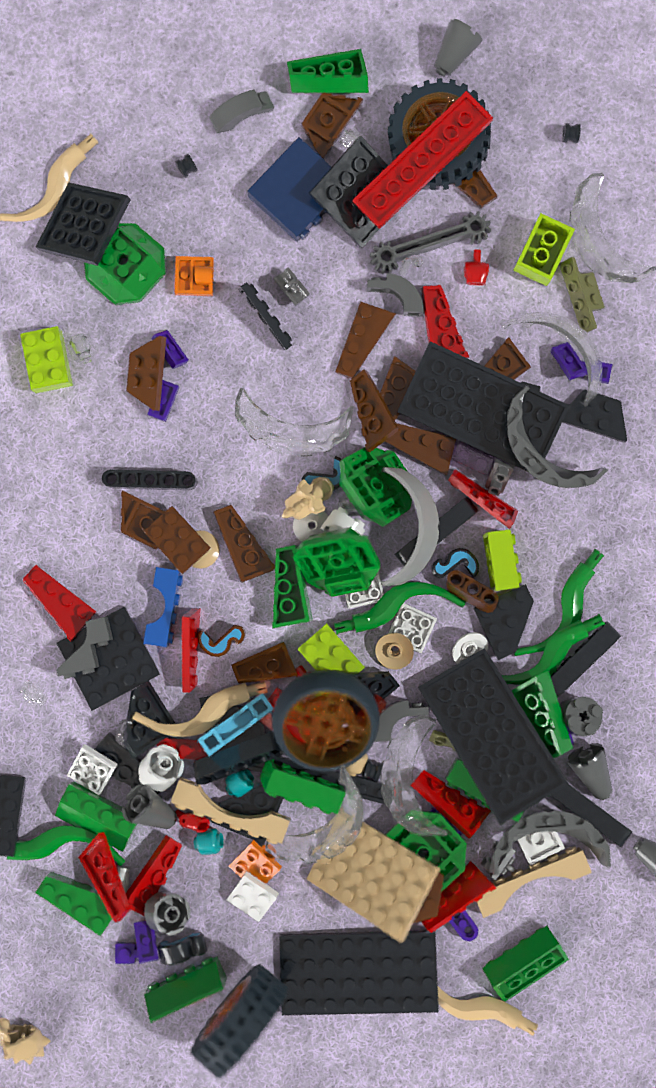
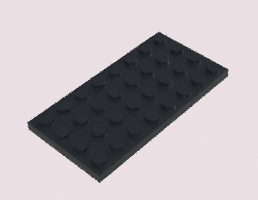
[397,341,570,472]
[418,648,569,825]
[279,931,439,1016]

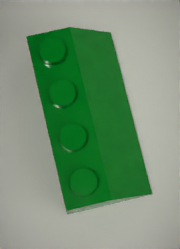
[55,781,138,852]
[482,925,569,1002]
[144,956,227,1023]

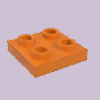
[174,256,214,296]
[228,840,282,884]

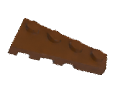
[350,369,400,452]

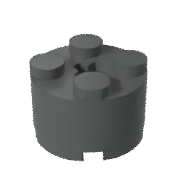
[560,697,603,736]
[145,891,191,935]

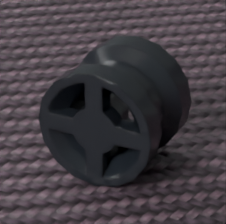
[562,123,581,143]
[175,154,198,178]
[362,759,382,782]

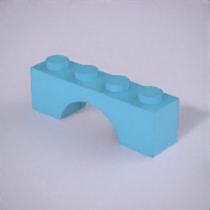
[198,693,274,756]

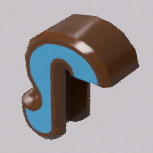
[198,625,246,657]

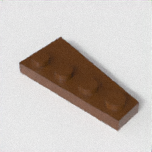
[453,148,498,209]
[335,301,396,379]
[485,337,531,380]
[380,356,416,421]
[385,423,456,476]
[213,505,275,583]

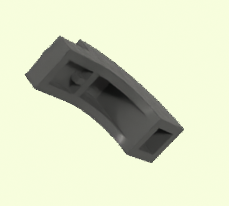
[209,89,275,133]
[367,273,423,317]
[374,699,429,742]

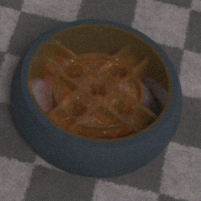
[272,670,380,771]

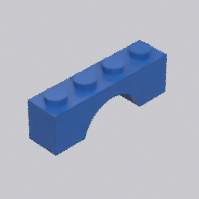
[143,567,184,647]

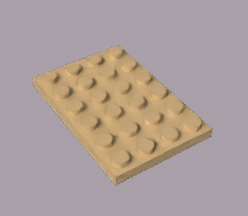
[306,809,440,942]

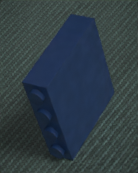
[247,137,331,242]

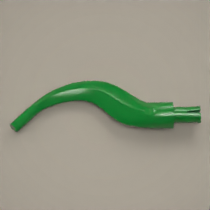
[514,549,604,656]
[334,582,466,635]
[502,614,605,685]
[7,825,125,866]

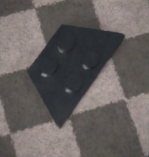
[562,389,627,443]

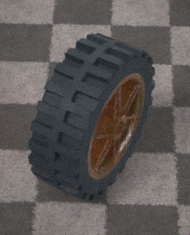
[388,78,491,190]
[190,964,288,1079]

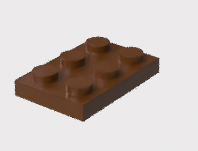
[143,506,212,574]

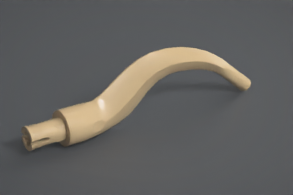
[0,133,99,222]
[132,681,268,737]
[438,986,538,1036]

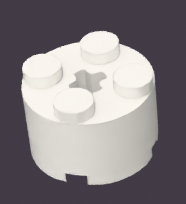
[320,507,365,536]
[139,745,184,792]

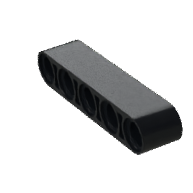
[102,470,198,490]
[394,496,479,566]
[550,621,621,698]
[193,732,284,785]
[551,785,633,848]

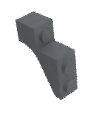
[56,617,113,679]

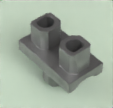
[274,267,310,306]
[485,459,514,496]
[481,841,516,880]

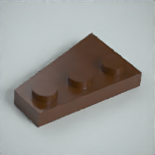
[231,642,298,684]

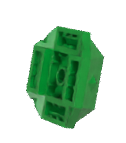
[84,223,166,305]
[339,447,412,527]
[293,527,380,597]
[385,810,467,892]

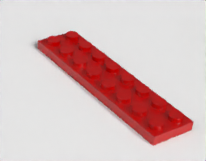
[353,91,493,229]

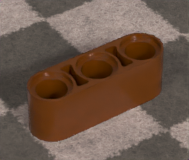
[446,570,498,613]

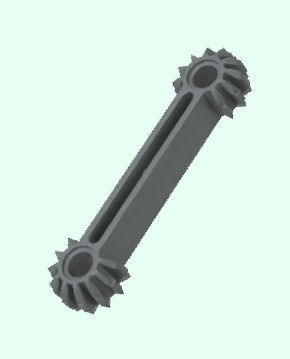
[370,211,491,274]

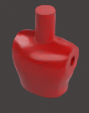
[464,249,489,286]
[175,809,210,833]

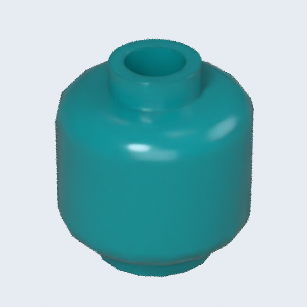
[225,769,254,797]
[194,828,224,855]

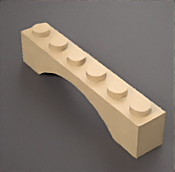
[171,777,291,844]
[477,846,592,918]

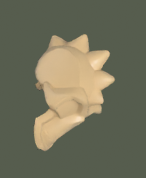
[282,477,334,520]
[0,1018,50,1065]

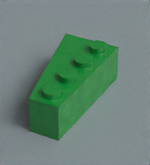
[287,49,369,93]
[272,545,313,629]
[511,671,573,759]
[445,758,523,822]
[259,759,346,814]
[35,871,112,937]

